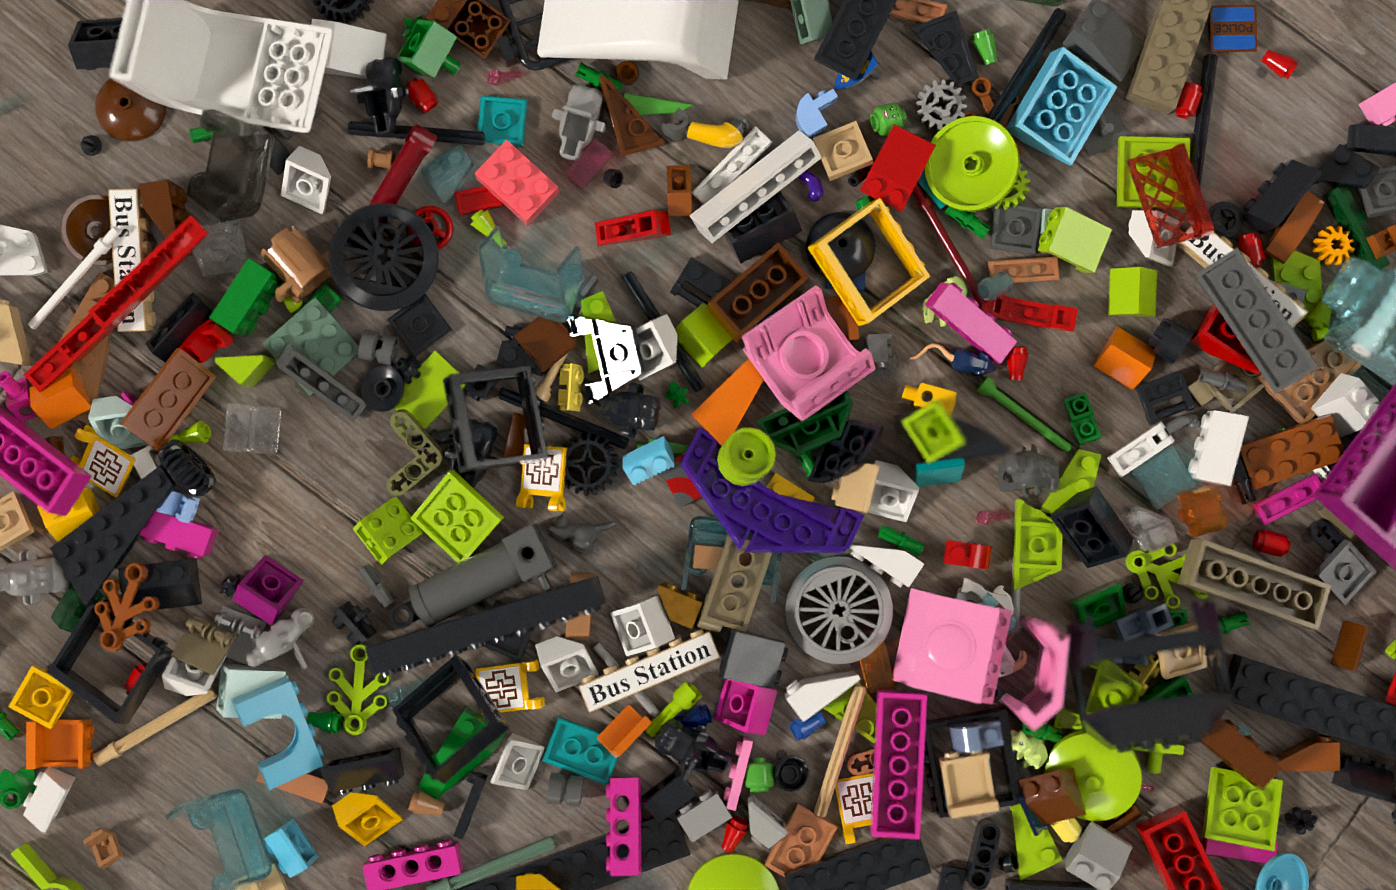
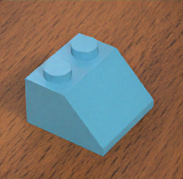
[264,818,319,878]

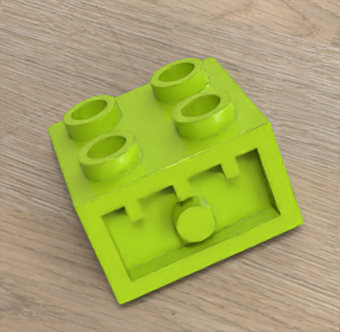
[353,497,423,565]

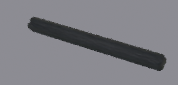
[986,8,1066,123]
[1189,54,1218,192]
[348,121,485,145]
[622,271,705,392]
[498,387,629,449]

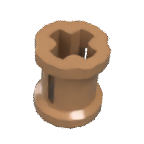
[368,147,395,170]

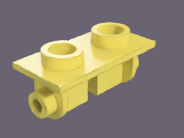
[558,363,584,412]
[1129,654,1160,698]

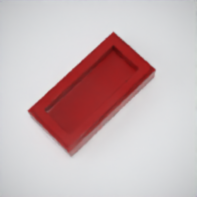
[454,186,505,216]

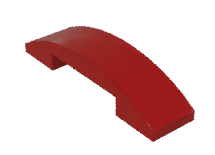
[981,292,1078,332]

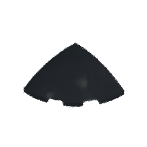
[808,419,884,483]

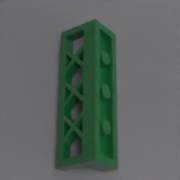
[1322,186,1390,276]

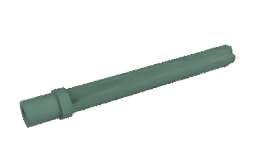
[426,836,556,890]

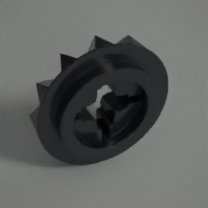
[1205,202,1243,239]

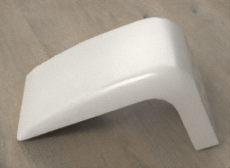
[110,0,333,133]
[537,0,739,79]

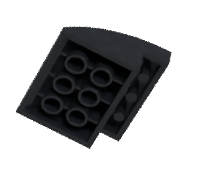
[895,412,1008,460]

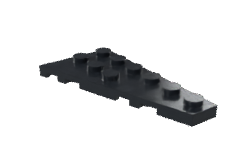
[50,466,176,606]

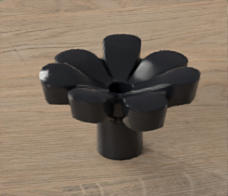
[395,356,422,384]
[1285,807,1317,835]

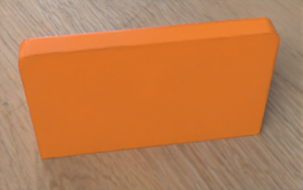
[597,705,652,758]

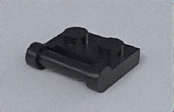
[670,257,731,307]
[1135,370,1195,426]

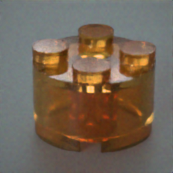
[1178,485,1227,538]

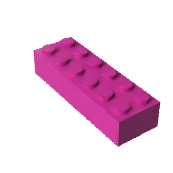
[0,406,92,516]
[870,689,927,839]

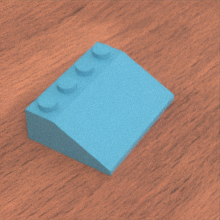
[1005,47,1117,165]

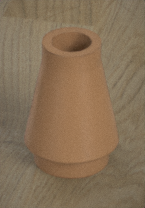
[408,791,444,816]

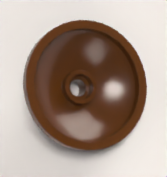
[95,78,166,142]
[60,194,113,265]

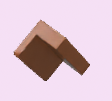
[825,296,859,342]

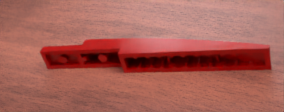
[24,215,209,392]

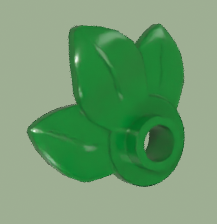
[0,767,37,809]

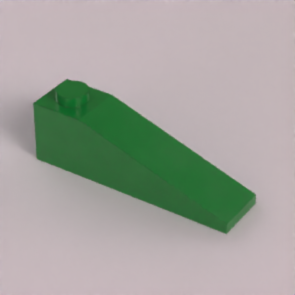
[417,707,507,799]

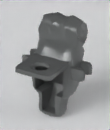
[998,443,1060,498]

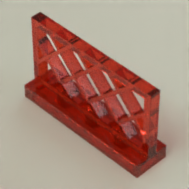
[1127,143,1215,248]

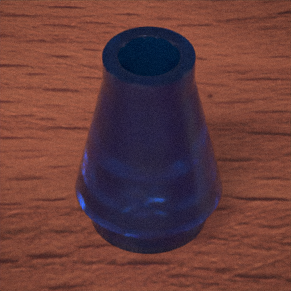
[676,704,712,728]

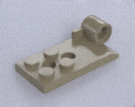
[1187,360,1266,414]
[696,534,772,633]

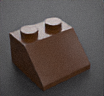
[1019,768,1086,825]

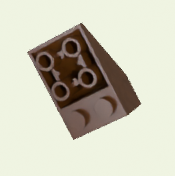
[426,0,511,59]
[139,179,193,256]

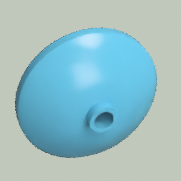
[1255,852,1309,890]

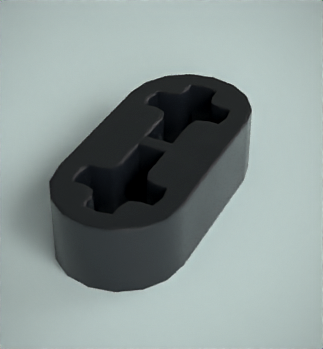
[1308,520,1347,554]

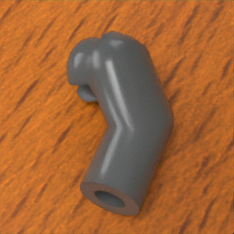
[1164,413,1201,434]

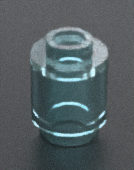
[977,271,1013,301]

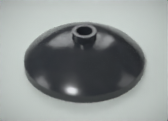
[806,212,876,280]

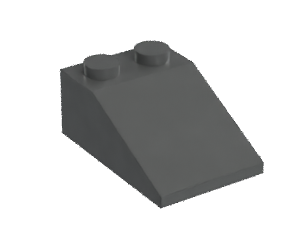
[1062,0,1143,82]

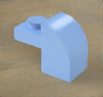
[796,89,838,139]
[156,489,200,523]

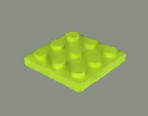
[1116,136,1190,209]
[410,469,504,563]
[1202,767,1283,851]

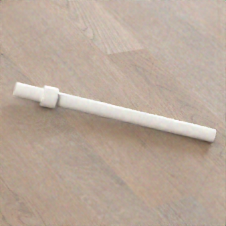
[28,226,121,329]

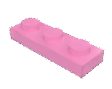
[723,736,753,811]

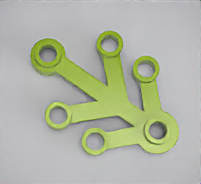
[1125,542,1210,609]
[327,644,391,735]

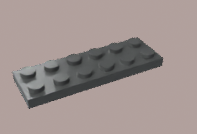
[1195,248,1319,394]

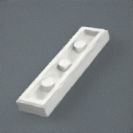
[691,126,772,205]

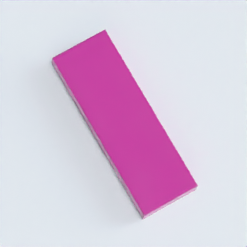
[1252,473,1322,525]
[1204,838,1278,863]

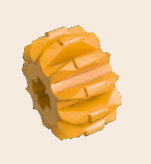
[1312,226,1355,265]

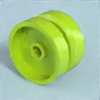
[717,427,776,486]

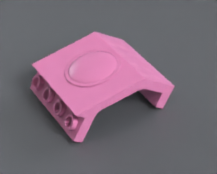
[742,286,875,421]
[891,588,1012,704]
[1001,615,1069,731]

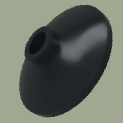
[361,365,405,412]

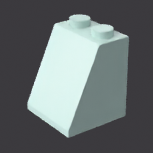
[216,663,289,719]

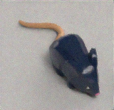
[909,343,996,376]

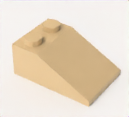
[831,463,879,513]

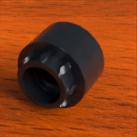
[1148,318,1196,364]

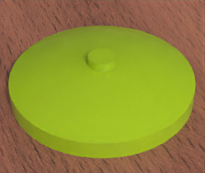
[925,116,1020,212]
[1045,730,1142,821]
[688,852,779,890]

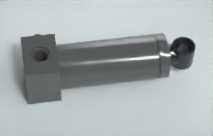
[390,523,557,628]

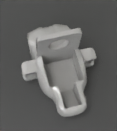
[552,84,606,160]
[0,550,70,605]
[246,608,315,669]

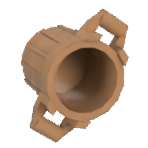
[261,226,333,303]

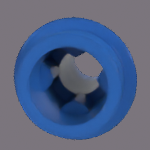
[789,711,825,741]

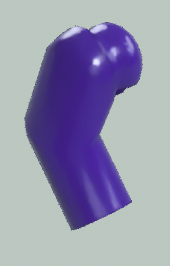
[798,170,824,202]

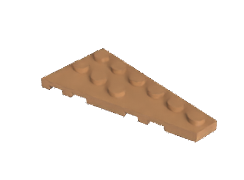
[60,271,115,427]
[1254,312,1396,424]

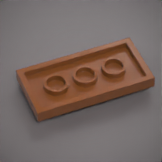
[120,348,217,452]
[1240,414,1344,490]

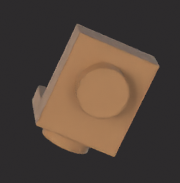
[83,828,124,869]

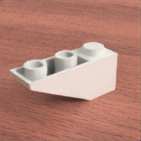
[849,544,924,588]

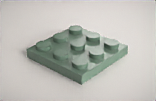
[262,297,359,396]

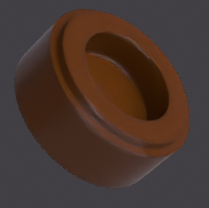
[616,61,639,86]

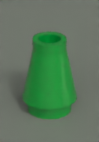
[306,711,344,734]

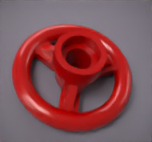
[407,205,453,250]

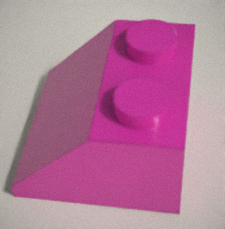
[714,679,778,735]

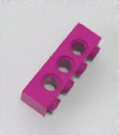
[606,778,642,876]
[362,839,464,890]

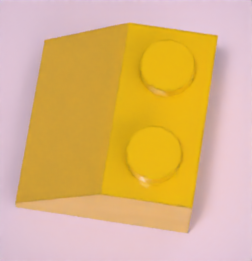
[37,488,100,542]

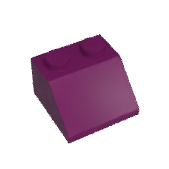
[233,555,304,625]

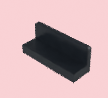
[145,292,213,363]

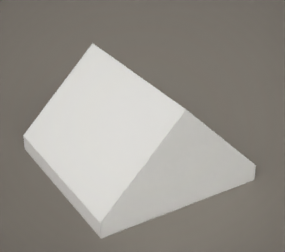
[491,733,546,790]

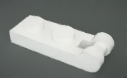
[1107,421,1175,477]

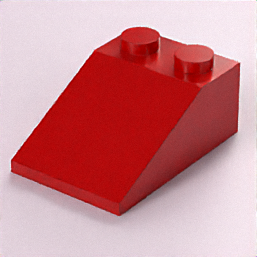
[860,124,936,212]
[1190,304,1260,374]

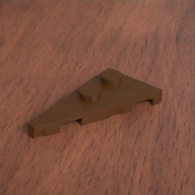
[598,75,665,157]

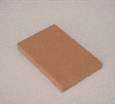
[764,802,839,877]

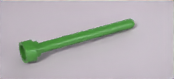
[976,376,1071,452]

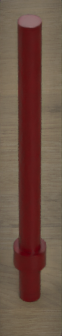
[912,182,987,307]

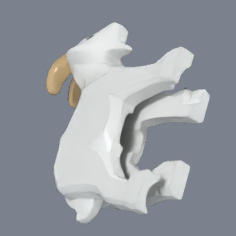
[955,578,1027,677]

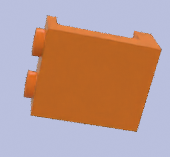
[26,718,94,769]

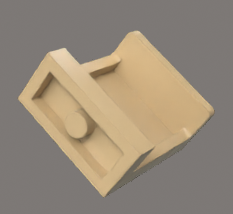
[939,750,999,818]

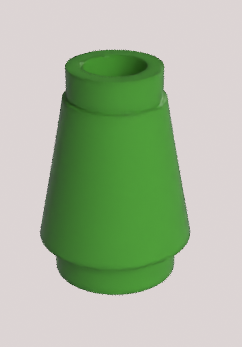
[971,28,998,65]

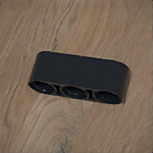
[1347,124,1396,156]
[965,818,1001,890]

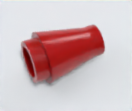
[1261,49,1298,79]
[1006,346,1029,380]
[721,815,749,853]

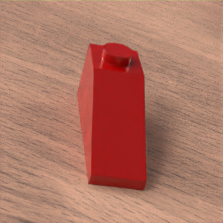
[595,210,671,246]

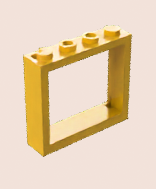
[807,198,930,326]

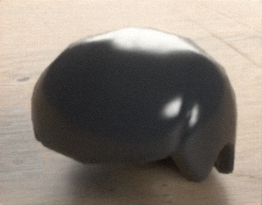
[774,755,809,792]

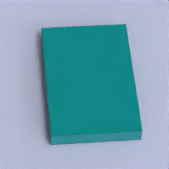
[542,716,618,785]

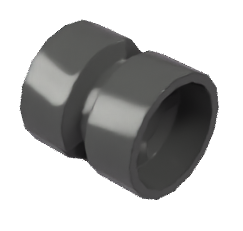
[358,329,399,366]
[547,772,584,807]

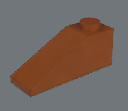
[1275,735,1340,771]

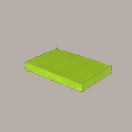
[395,351,465,430]

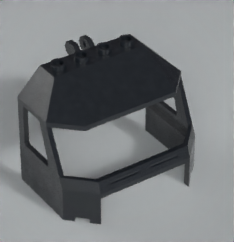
[1066,600,1232,753]

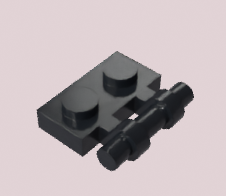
[496,326,543,376]

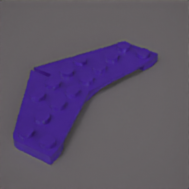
[681,427,864,553]

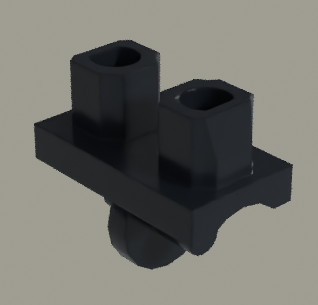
[332,601,377,646]

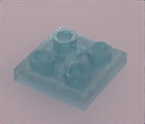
[1131,445,1196,510]

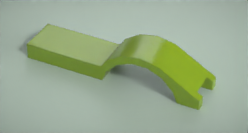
[11,843,84,890]

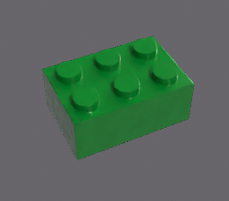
[209,258,283,337]

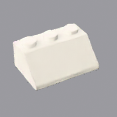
[1188,410,1249,486]

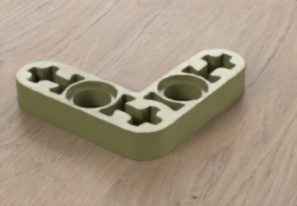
[386,409,444,496]

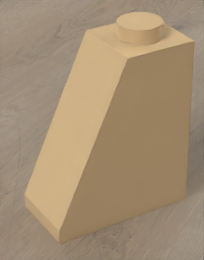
[0,299,32,366]

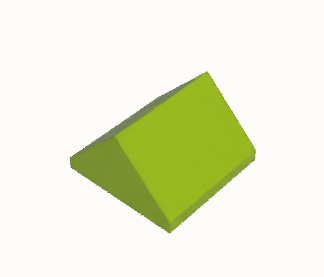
[1108,267,1157,317]
[675,303,733,368]
[215,355,275,387]
[902,399,966,463]

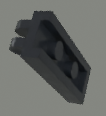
[453,771,488,839]

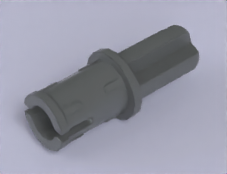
[1199,367,1249,394]
[358,563,396,608]

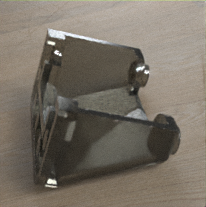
[186,109,275,222]

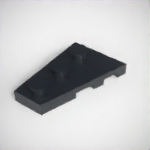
[912,11,979,86]

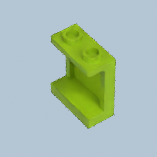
[1038,207,1112,273]

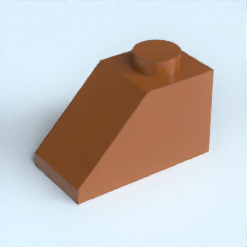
[667,165,692,217]

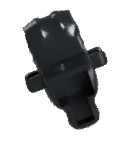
[350,57,409,136]
[600,383,661,438]
[444,419,498,488]
[655,719,732,782]

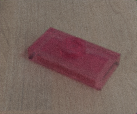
[565,138,613,190]

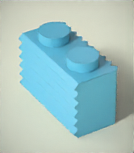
[622,436,674,485]

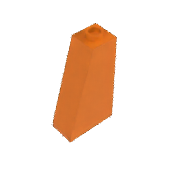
[691,359,764,446]

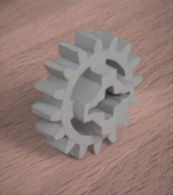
[915,79,967,132]

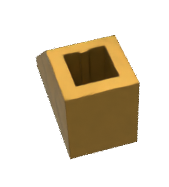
[657,582,703,629]

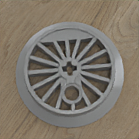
[785,556,893,664]

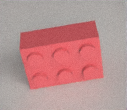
[475,140,559,226]

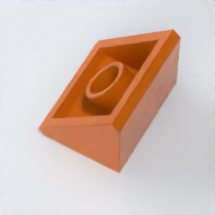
[1093,326,1156,390]
[30,366,92,429]

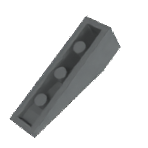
[275,343,367,422]

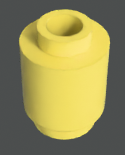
[1050,818,1082,842]

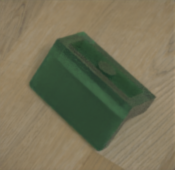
[51,583,104,633]

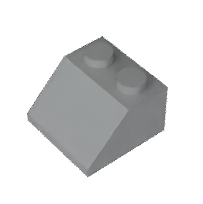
[1066,821,1132,890]

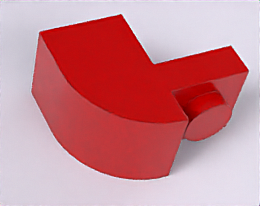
[179,319,234,363]
[943,540,992,570]

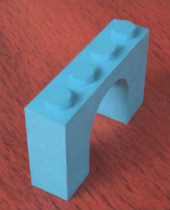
[232,676,324,790]

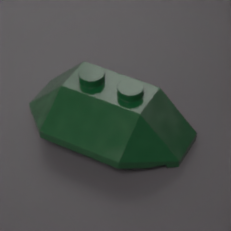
[757,390,853,456]

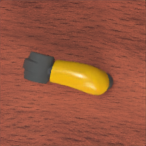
[661,108,749,148]

